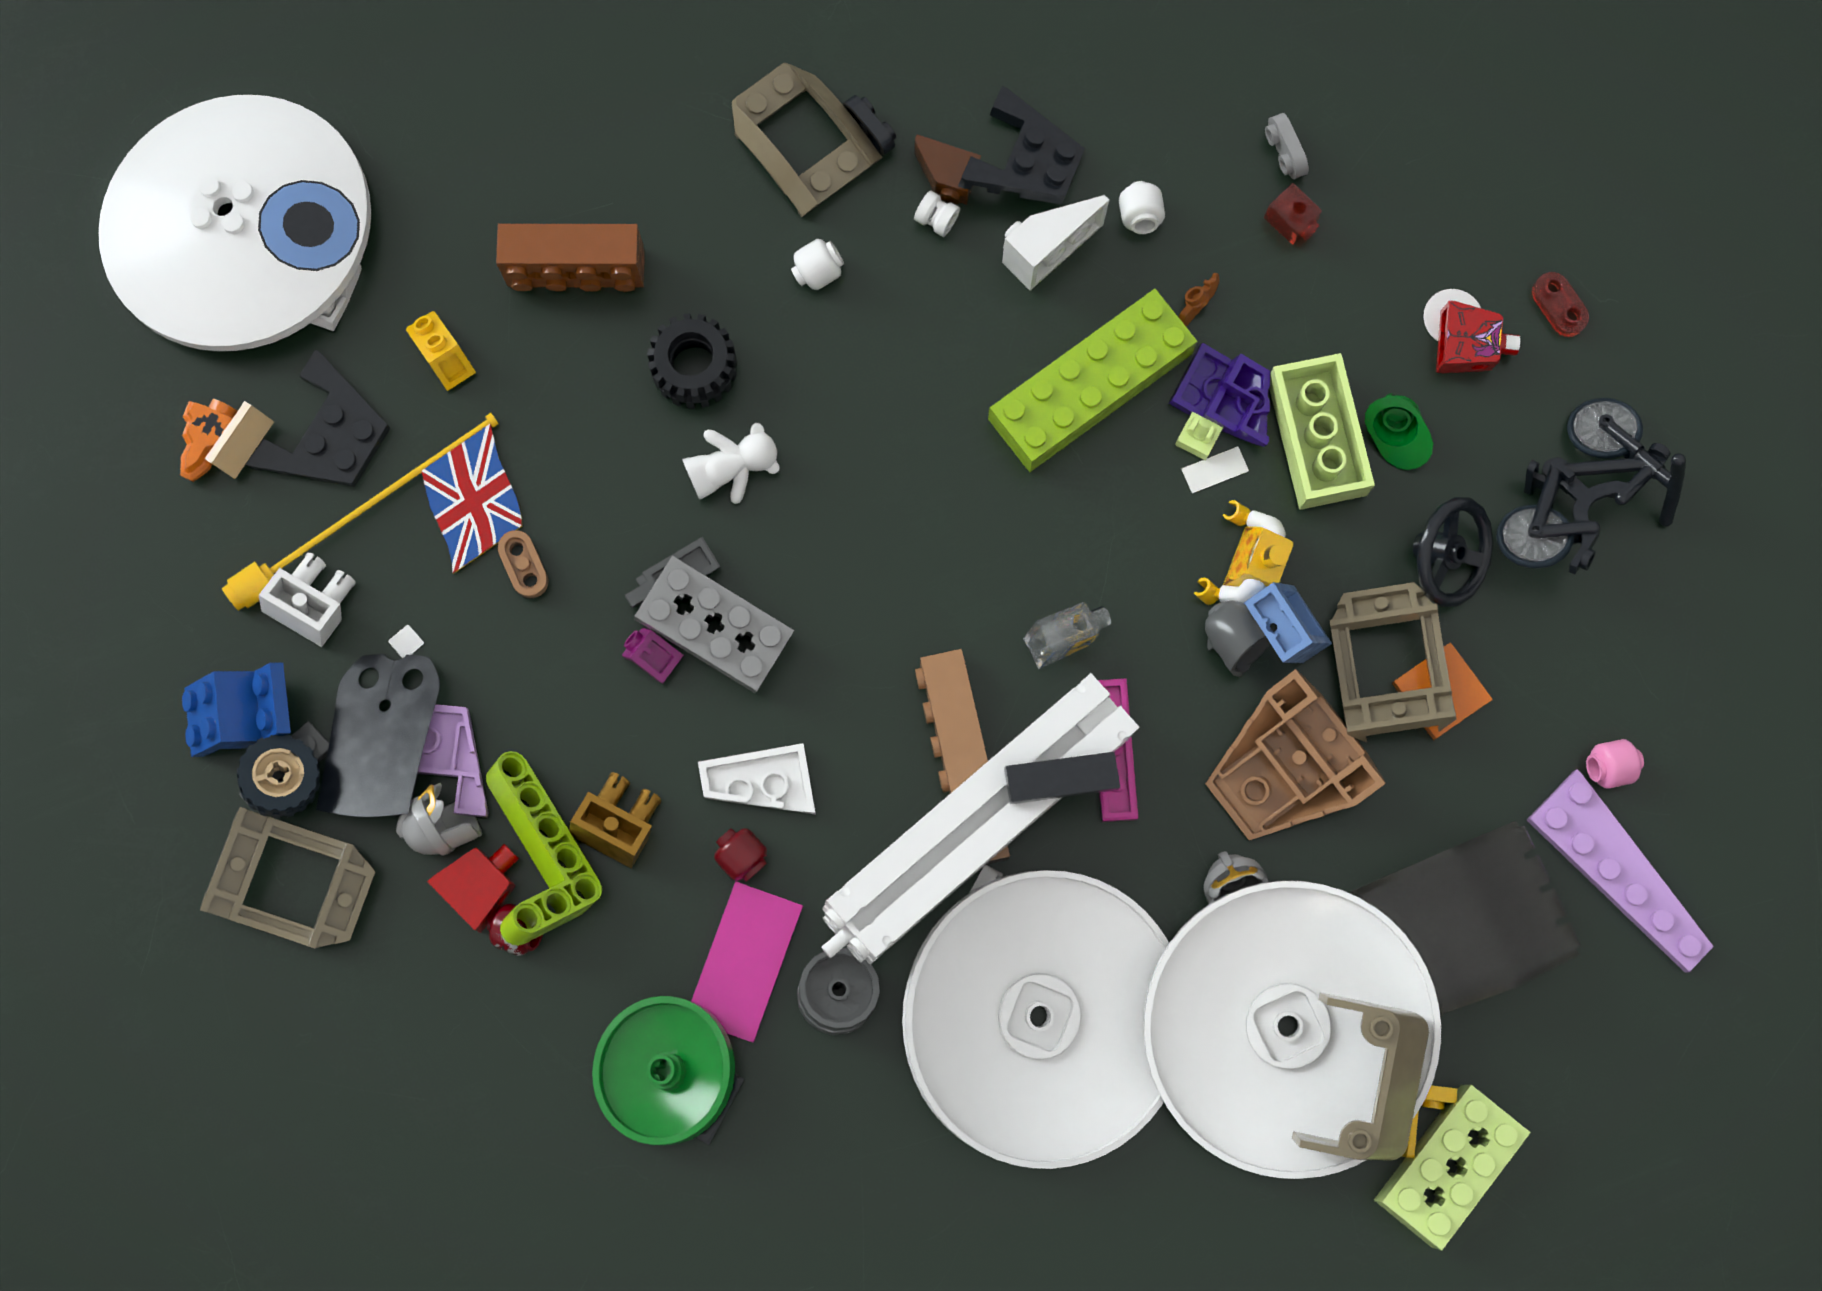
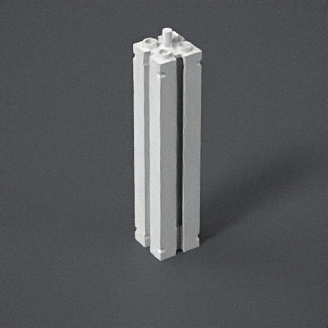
[821,673,1140,965]

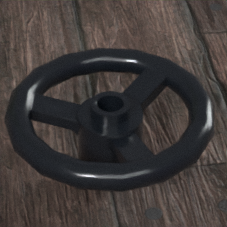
[1413,497,1493,607]

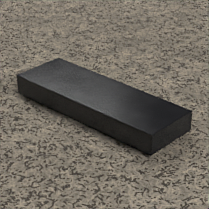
[1004,752,1121,804]

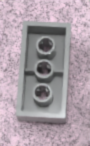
[634,555,794,693]

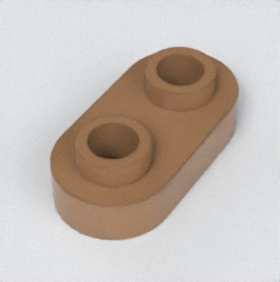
[498,530,549,598]

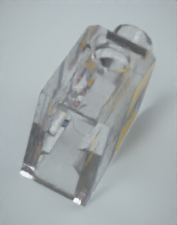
[1024,602,1111,669]

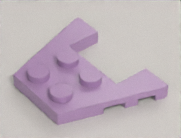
[417,704,489,818]

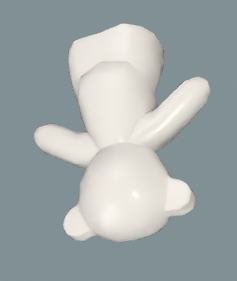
[682,423,779,504]

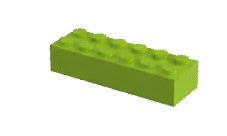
[988,289,1198,473]

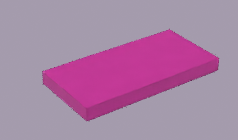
[691,881,803,1043]

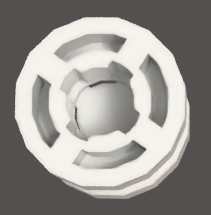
[914,190,960,237]

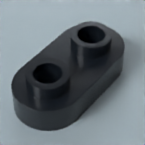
[843,95,896,156]

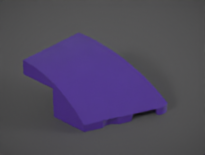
[1168,343,1270,447]

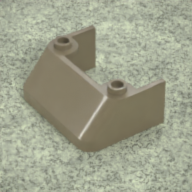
[1292,992,1429,1160]

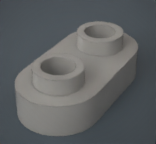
[1265,113,1309,179]

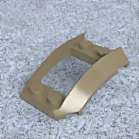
[731,62,883,217]
[1330,582,1456,742]
[200,807,375,949]

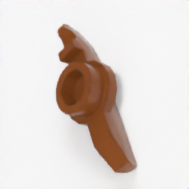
[1179,273,1219,327]

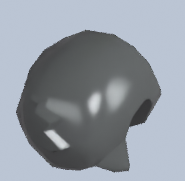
[1205,600,1273,678]

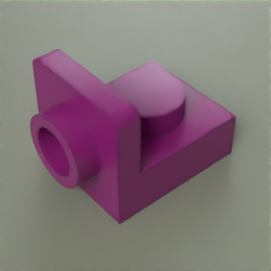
[622,628,684,683]

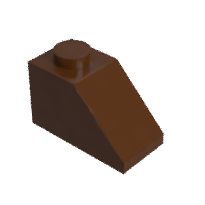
[914,134,981,205]

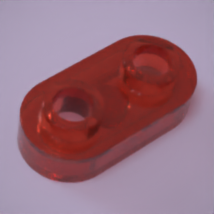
[1532,272,1589,337]

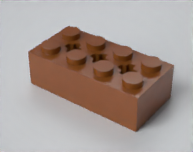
[496,224,645,292]

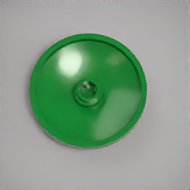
[592,996,735,1146]

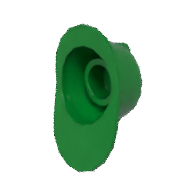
[1364,393,1434,470]

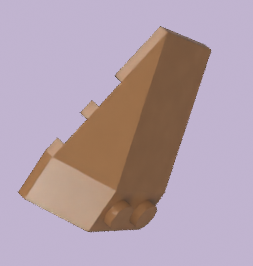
[1205,669,1386,840]

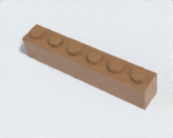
[915,649,1010,865]

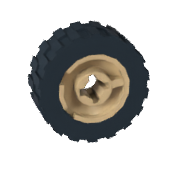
[237,734,320,818]

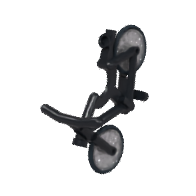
[1496,398,1686,575]

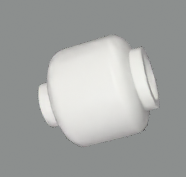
[1119,181,1165,234]
[791,239,844,290]

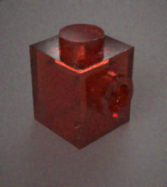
[1264,183,1322,245]

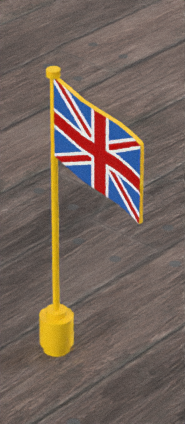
[221,413,522,611]

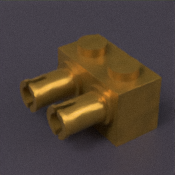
[569,772,662,869]

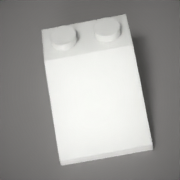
[1002,195,1109,291]

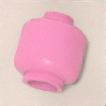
[1586,739,1644,789]

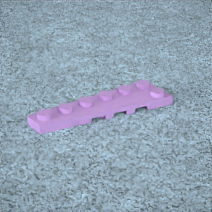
[1527,770,1714,973]

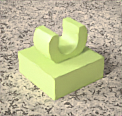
[1175,412,1223,461]

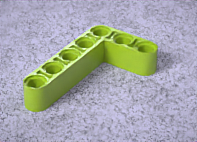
[486,751,602,946]

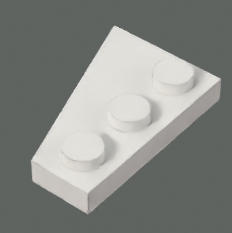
[698,743,816,815]

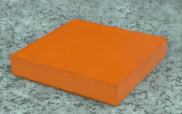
[1392,642,1493,741]

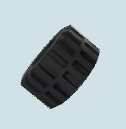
[647,313,737,409]

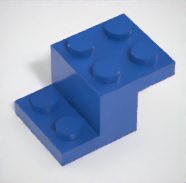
[182,663,291,757]

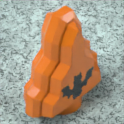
[180,399,237,482]

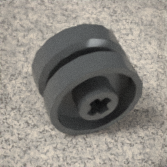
[797,948,880,1036]

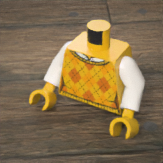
[1194,500,1293,605]

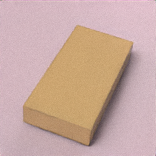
[205,401,274,479]

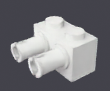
[259,553,356,647]

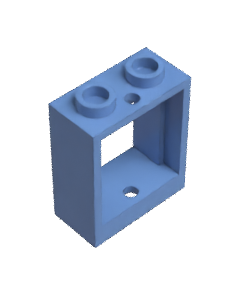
[1244,582,1332,663]

